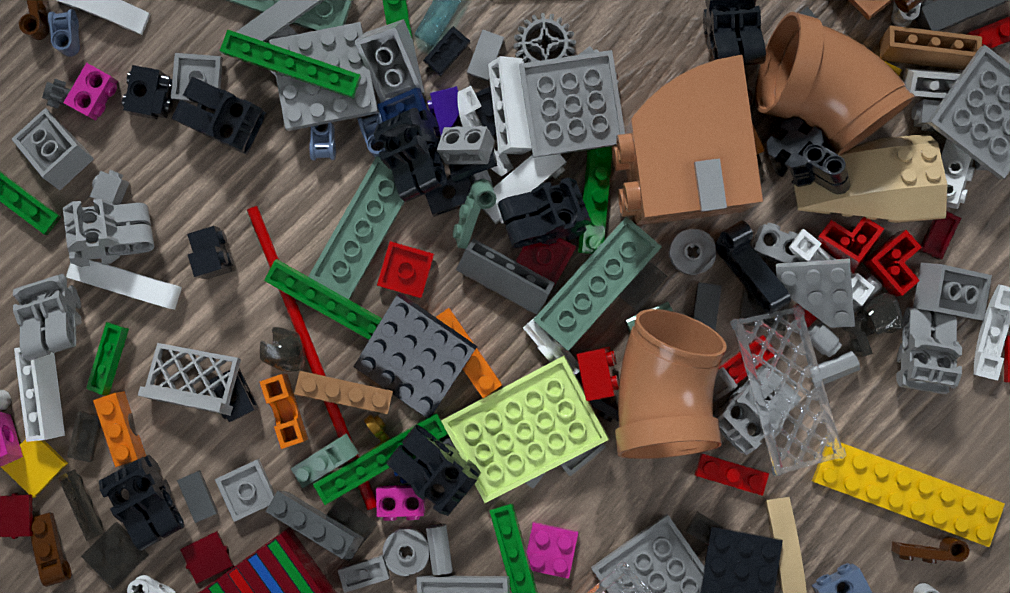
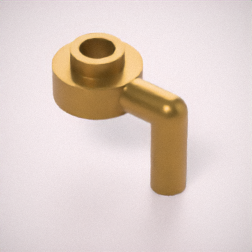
[363,414,390,452]

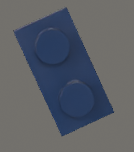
[377,88,427,122]

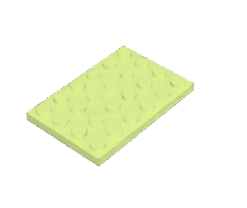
[441,355,609,503]

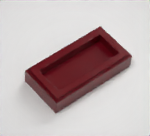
[919,211,962,260]

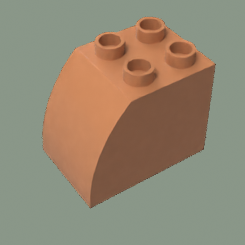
[612,55,763,226]

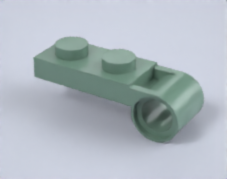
[453,179,497,249]
[291,433,359,488]

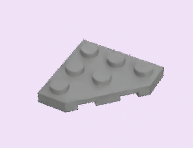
[776,259,855,328]

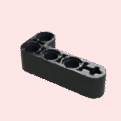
[715,220,791,314]

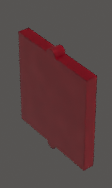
[0,493,33,539]
[180,531,234,584]

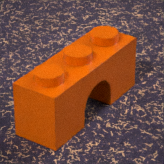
[259,373,308,449]
[93,391,146,467]

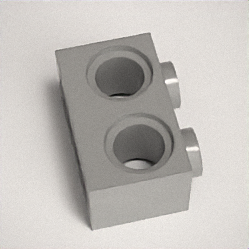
[437,126,495,164]
[751,223,800,264]

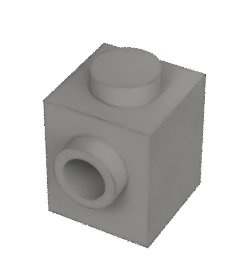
[911,99,942,131]
[90,170,130,205]

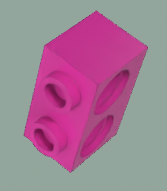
[63,63,118,121]
[376,485,425,521]

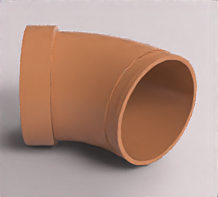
[755,12,915,155]
[615,309,727,459]

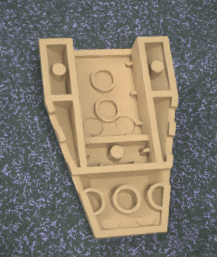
[794,134,947,223]

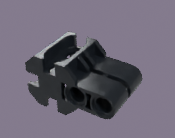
[703,0,766,65]
[171,77,267,155]
[374,108,447,202]
[767,117,850,195]
[497,178,591,248]
[386,425,481,516]
[99,455,184,551]

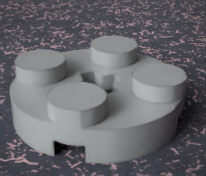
[668,229,716,275]
[383,528,430,576]

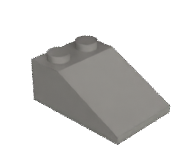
[354,19,424,103]
[12,108,94,190]
[913,263,992,321]

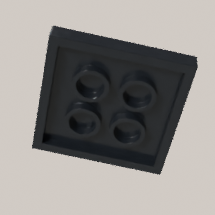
[700,526,783,593]

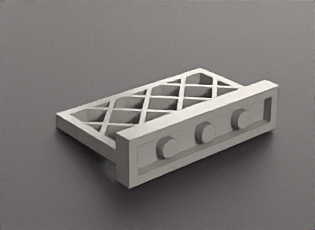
[138,343,241,416]

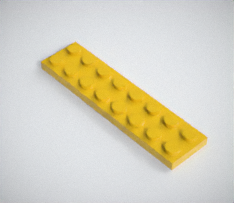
[812,438,1005,547]

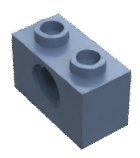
[812,563,872,593]

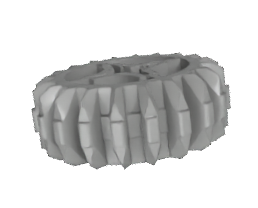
[514,13,576,63]

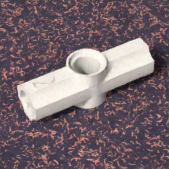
[523,317,580,375]

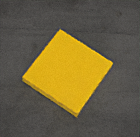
[0,439,68,498]

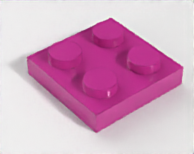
[526,522,578,579]

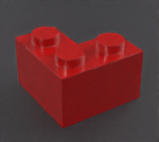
[817,217,884,273]
[863,230,922,297]
[577,346,619,401]

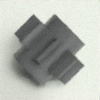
[42,79,71,109]

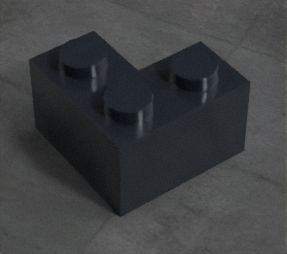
[187,226,234,280]

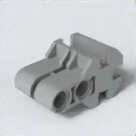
[63,199,155,267]
[13,274,82,361]
[896,307,962,395]
[713,364,801,455]

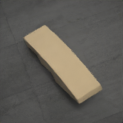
[765,497,807,593]

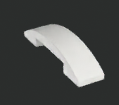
[56,0,151,35]
[457,86,513,176]
[789,229,875,306]
[974,285,1010,380]

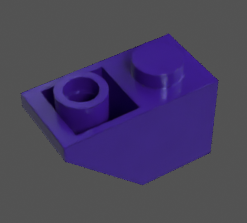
[427,86,460,137]

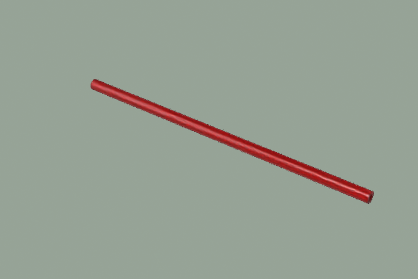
[247,206,376,510]

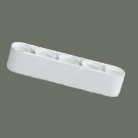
[66,260,182,310]

